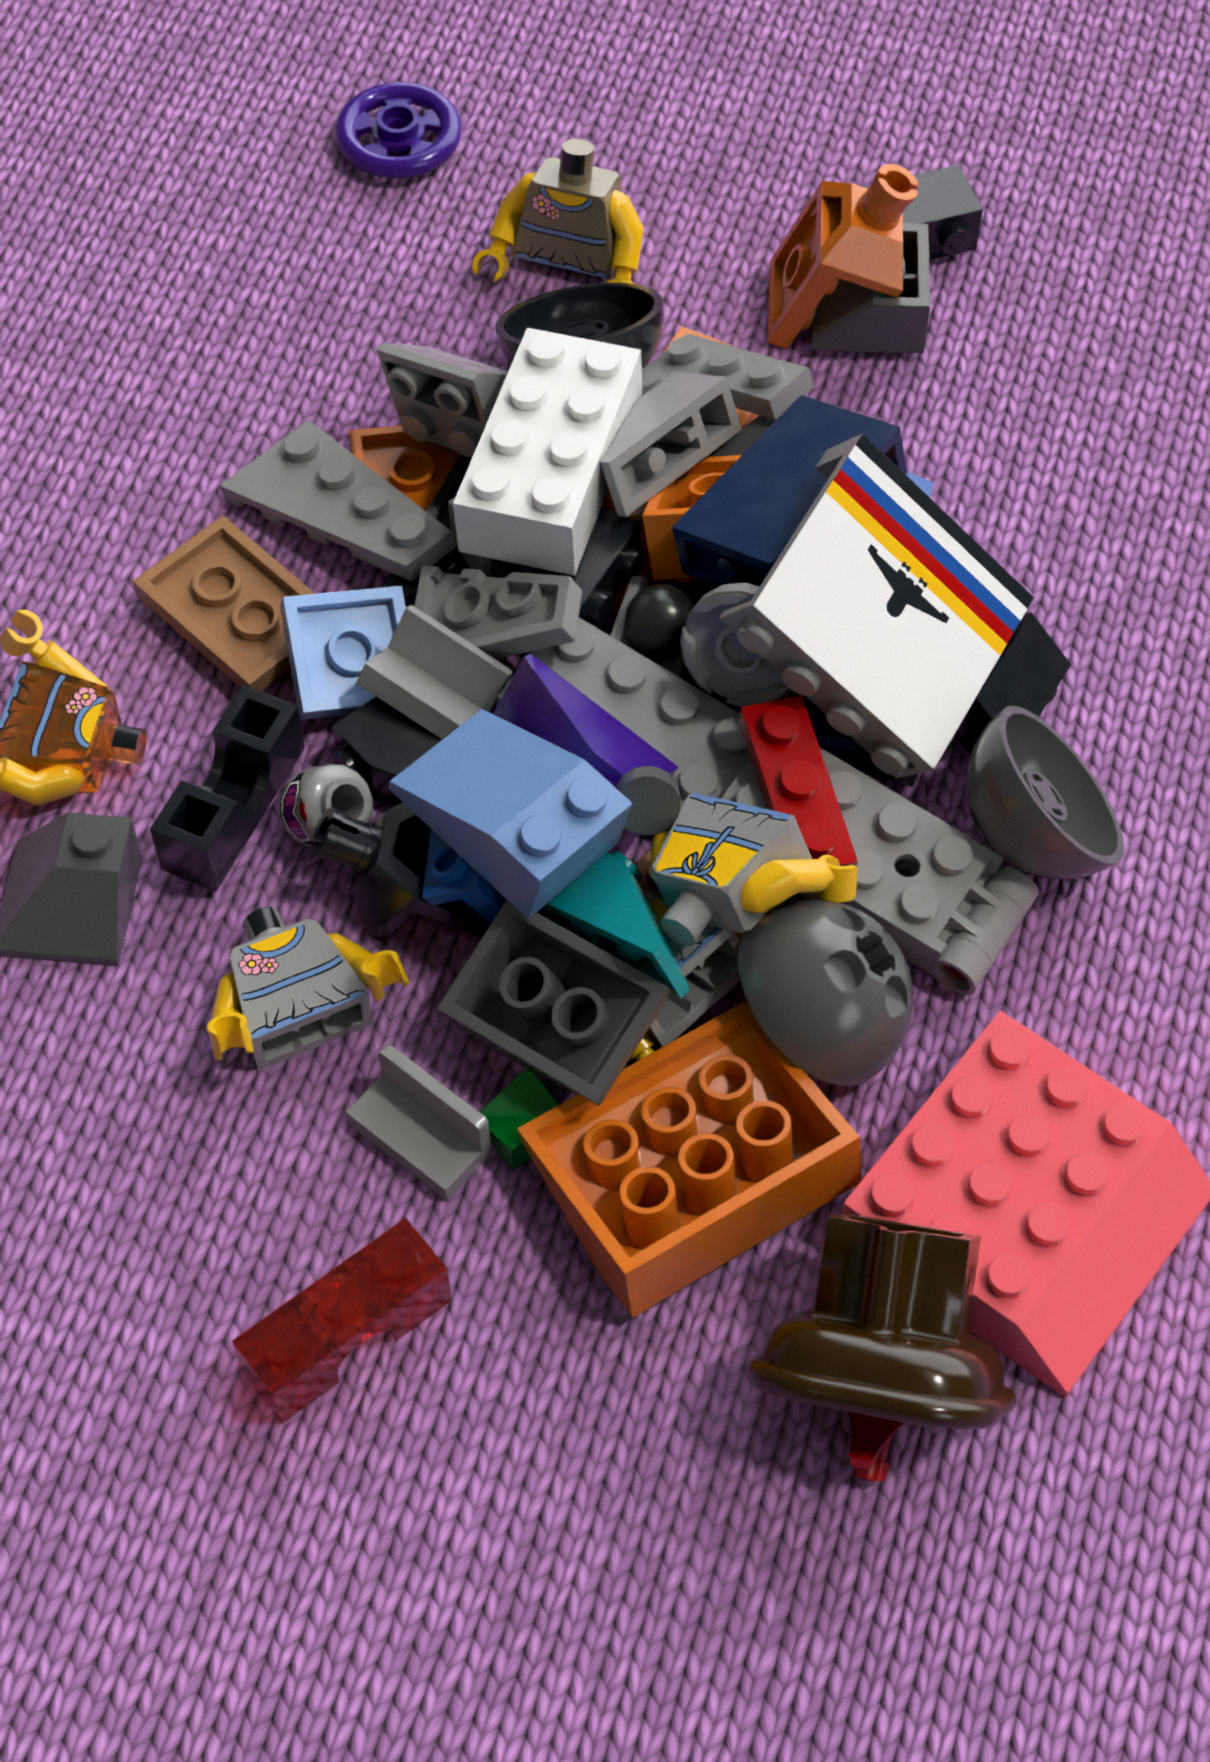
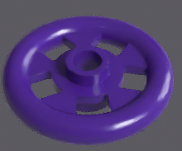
[335,82,462,178]

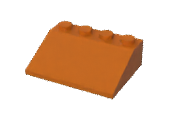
[517,1001,861,1318]

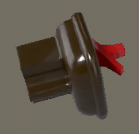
[745,1212,1016,1482]

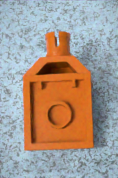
[767,164,919,349]

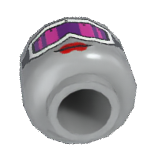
[279,764,373,848]

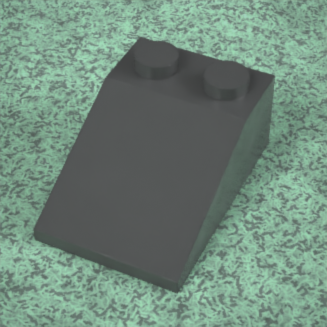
[436,900,672,1106]

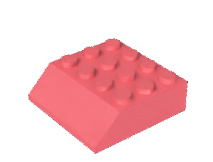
[842,1010,1210,1398]

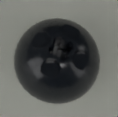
[495,283,664,368]

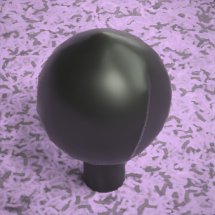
[624,584,698,659]

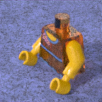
[0,610,147,806]

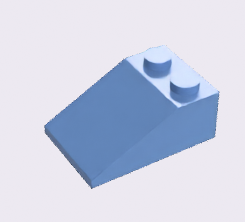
[388,709,633,919]

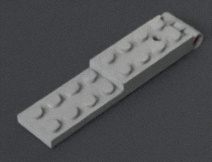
[496,617,1039,995]

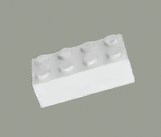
[453,328,642,576]

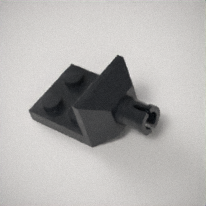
[311,803,546,942]

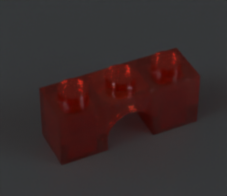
[232,1218,452,1424]

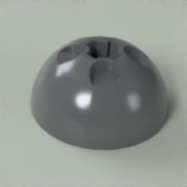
[966,706,1124,879]
[738,899,913,1086]

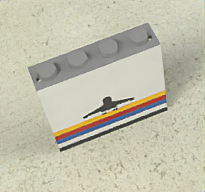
[719,433,1034,778]

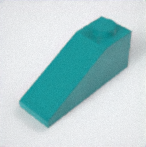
[541,851,690,999]

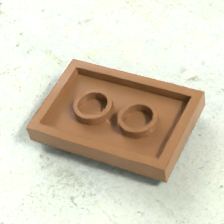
[132,515,315,692]

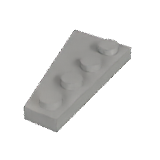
[220,420,456,582]

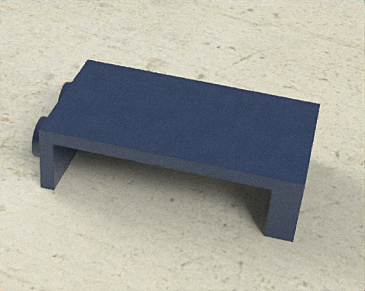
[672,395,907,587]

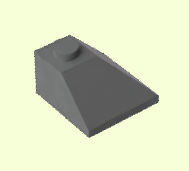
[0,812,143,967]

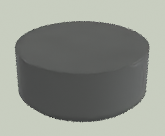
[615,766,680,835]

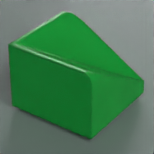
[480,1068,559,1171]

